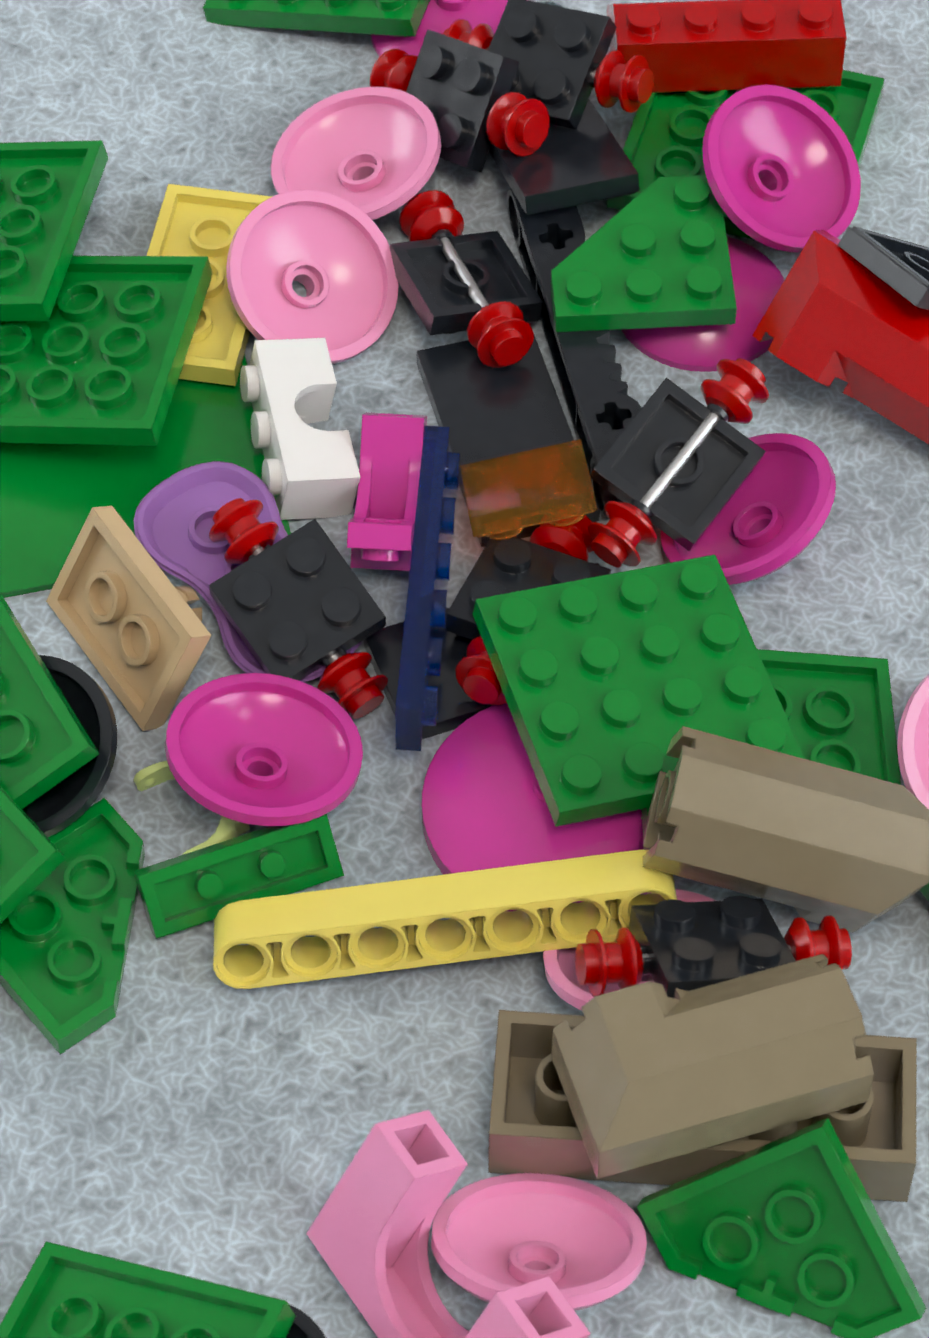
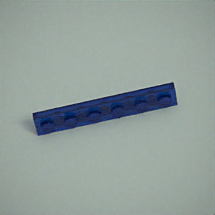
[395,426,460,751]

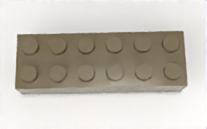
[488,1010,917,1202]

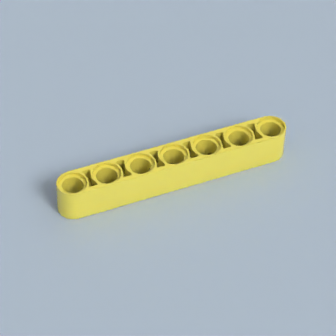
[213,850,677,989]

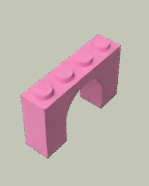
[306,1110,591,1338]

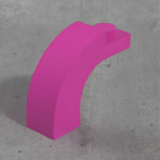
[347,412,427,571]

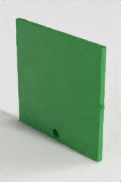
[0,353,291,598]

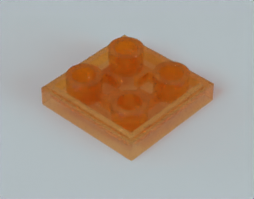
[460,439,597,540]

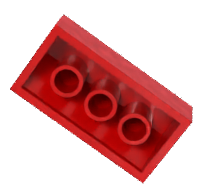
[606,0,847,92]

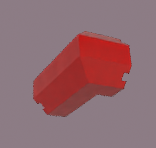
[752,229,929,444]

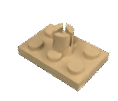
[46,506,211,731]

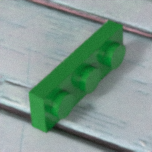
[133,814,344,939]

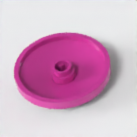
[422,703,644,911]

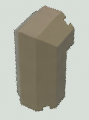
[643,726,929,933]
[551,954,874,1179]

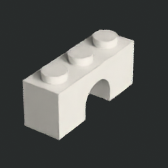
[240,338,361,520]

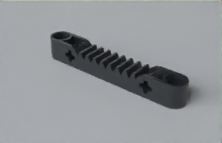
[507,188,642,517]

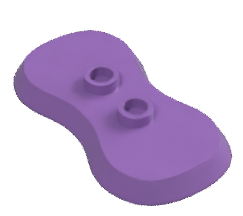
[133,461,362,682]

